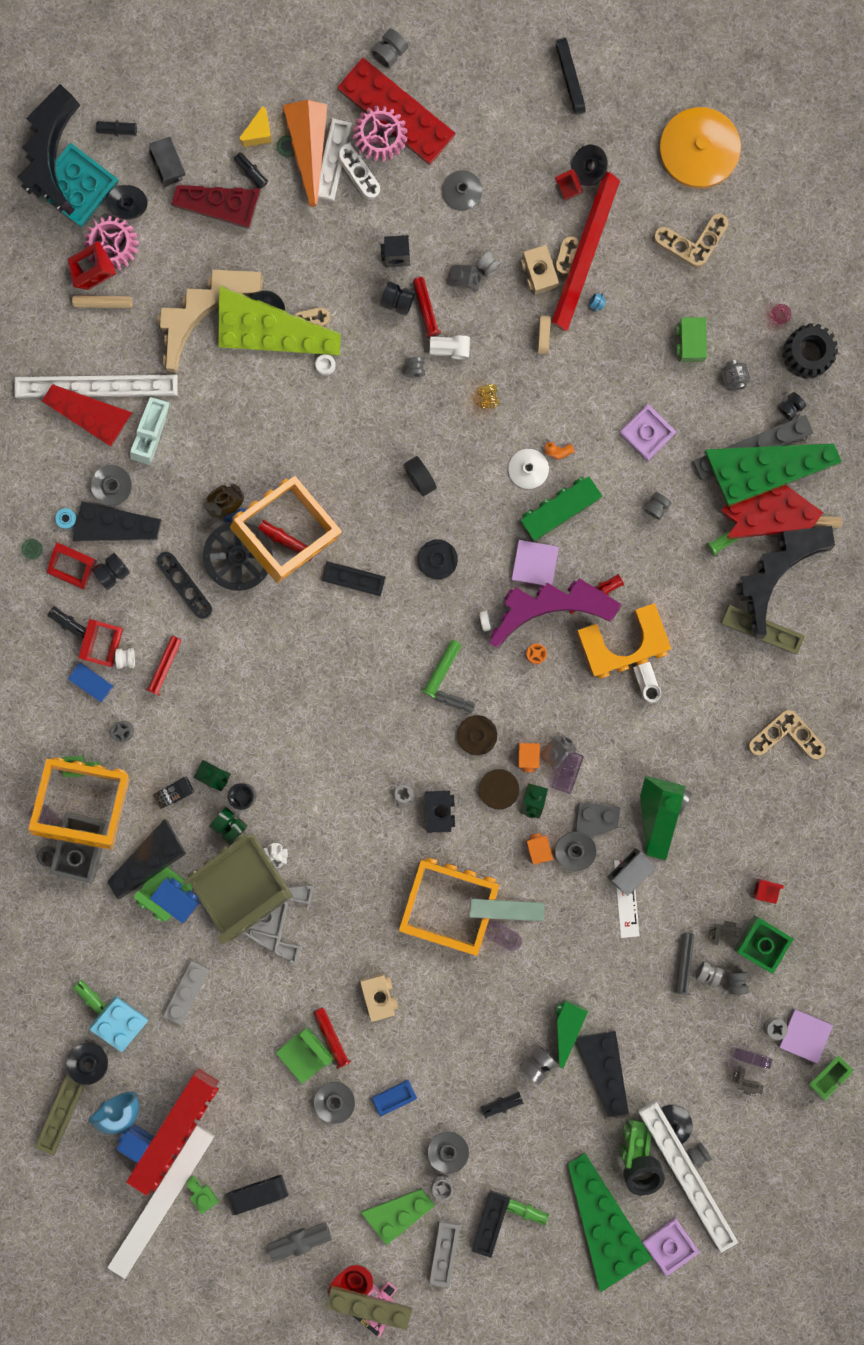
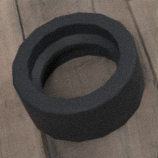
[403,456,437,497]
[623,1156,665,1196]

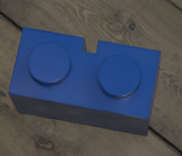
[150,877,200,924]
[116,1123,155,1163]

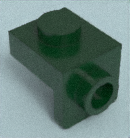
[193,760,231,791]
[520,783,548,819]

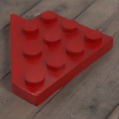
[720,485,824,539]

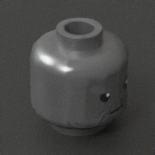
[721,360,750,391]

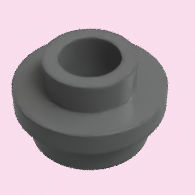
[37,846,56,867]

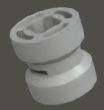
[696,961,723,988]
[432,1175,453,1201]

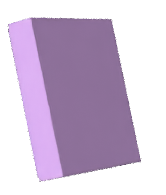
[619,404,676,462]
[512,540,559,586]
[778,1009,833,1063]
[642,1217,700,1277]

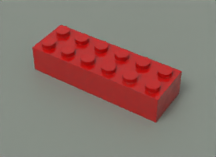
[126,1068,220,1196]

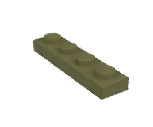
[721,605,805,655]
[35,1073,85,1156]
[326,1286,412,1330]

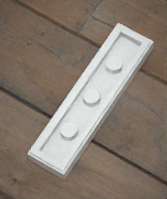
[318,118,352,202]

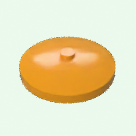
[659,107,741,189]

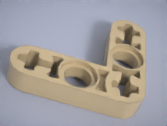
[654,214,728,268]
[748,710,825,759]

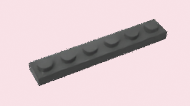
[693,415,813,480]

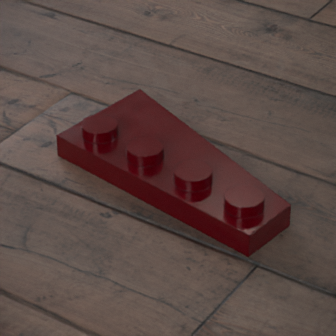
[171,185,261,229]

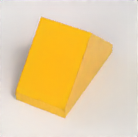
[239,106,272,147]

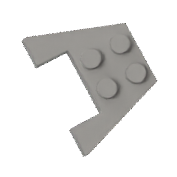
[243,885,315,965]

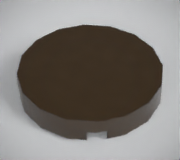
[204,484,244,518]
[457,715,498,756]
[479,769,519,810]

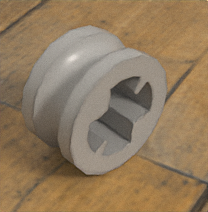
[395,784,413,803]

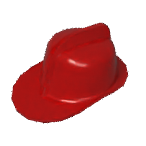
[328,1265,374,1298]

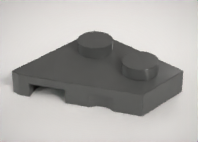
[576,802,620,837]

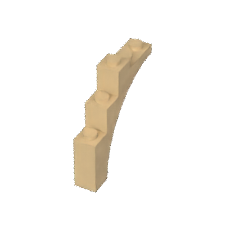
[157,270,263,373]

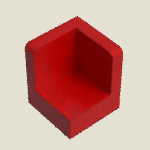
[555,169,584,201]
[752,878,784,904]

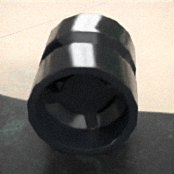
[380,281,416,316]
[91,552,130,590]
[227,783,257,810]

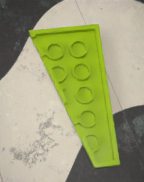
[219,285,341,355]

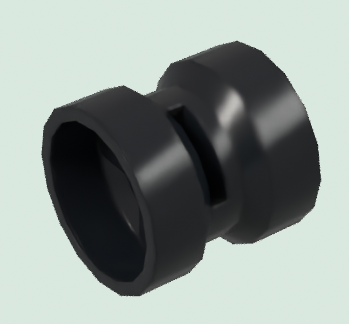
[777,392,806,421]

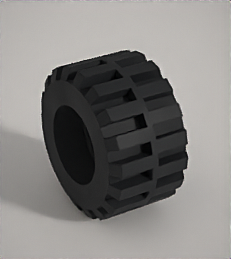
[782,323,838,379]

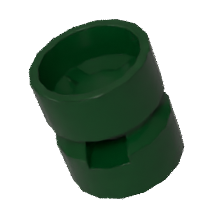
[209,807,248,845]

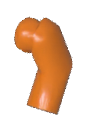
[544,442,575,460]

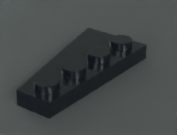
[72,502,162,542]
[107,819,187,899]
[576,1030,629,1117]

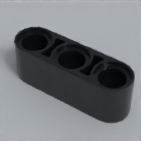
[225,1175,289,1215]

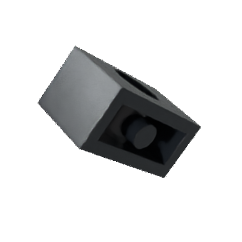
[380,235,410,268]
[425,790,455,833]

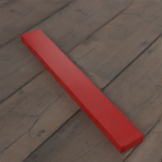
[551,172,620,331]

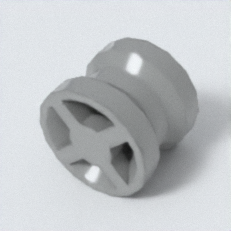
[476,251,501,278]
[764,1017,788,1040]

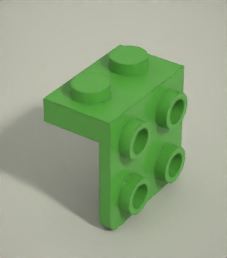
[133,867,192,922]
[619,1118,652,1168]

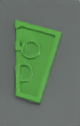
[361,1188,435,1245]

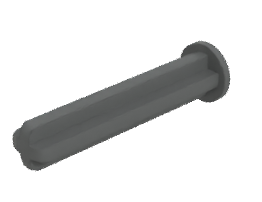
[674,932,695,995]

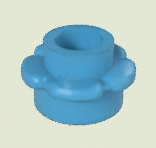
[588,292,606,312]

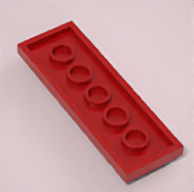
[337,57,456,165]

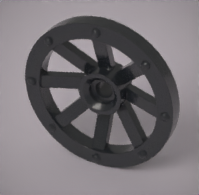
[203,521,273,591]

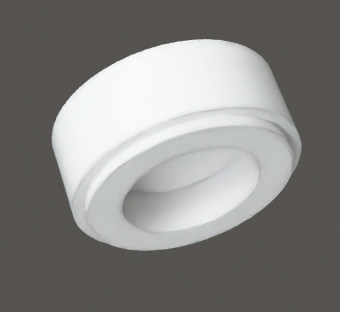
[315,354,336,376]
[479,610,492,632]

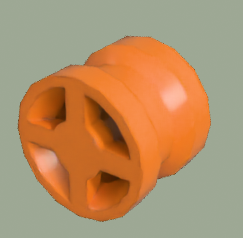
[526,643,547,664]

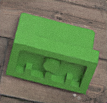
[276,1026,334,1084]

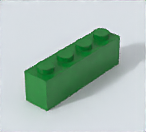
[520,476,603,542]

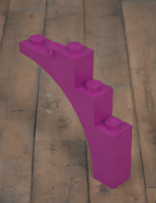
[489,578,622,649]

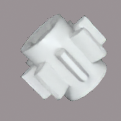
[264,843,288,869]

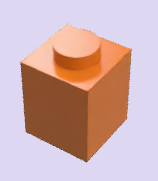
[518,743,540,772]
[526,832,553,865]

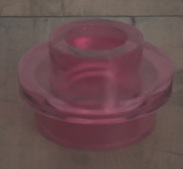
[771,304,792,325]

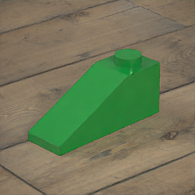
[554,999,588,1069]

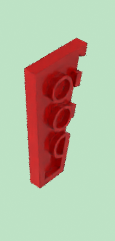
[42,384,133,447]

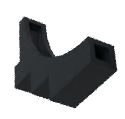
[18,84,81,216]
[736,526,835,640]

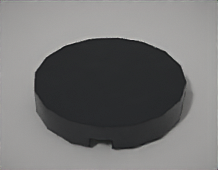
[418,539,458,580]

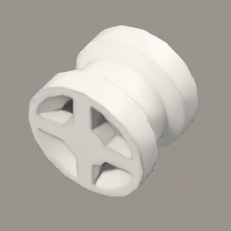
[115,648,135,669]

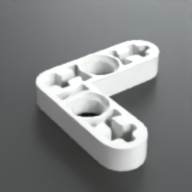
[338,128,389,200]

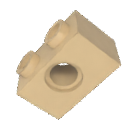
[520,245,559,295]
[360,973,398,1022]

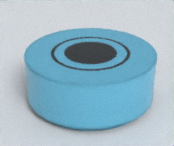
[55,508,77,529]

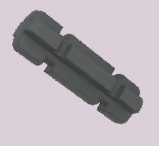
[435,691,475,713]

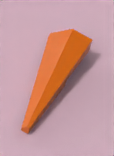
[282,100,327,207]

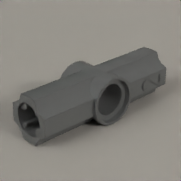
[267,1222,332,1262]

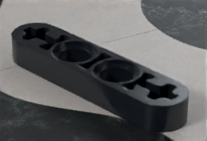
[555,37,586,115]
[157,552,213,619]

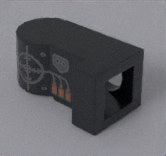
[153,776,195,809]

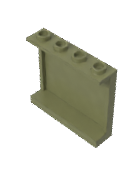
[183,834,293,944]

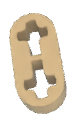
[556,237,579,276]
[294,308,330,327]
[538,316,551,355]

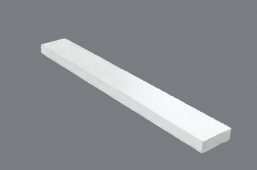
[15,375,178,399]
[638,1100,738,1253]
[108,1125,215,1279]

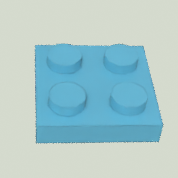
[89,995,148,1052]

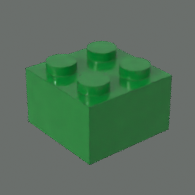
[734,915,794,974]

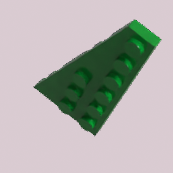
[704,443,842,507]
[568,1152,652,1293]

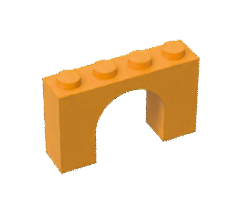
[576,603,671,679]

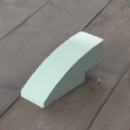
[130,397,170,465]

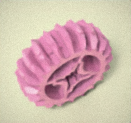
[353,106,407,162]
[83,216,139,270]

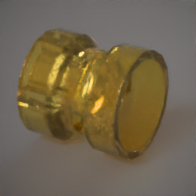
[477,384,501,409]

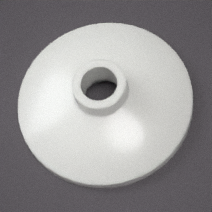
[508,449,549,489]

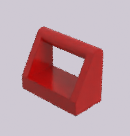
[67,241,116,290]
[46,542,97,590]
[78,619,123,668]

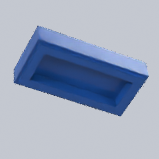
[68,662,114,702]
[371,1079,417,1117]

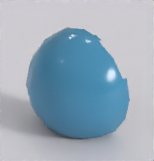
[88,1091,140,1135]

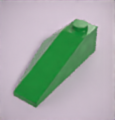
[640,776,685,860]

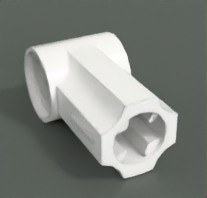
[430,335,470,359]
[633,662,661,704]

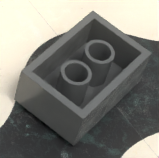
[50,812,109,883]

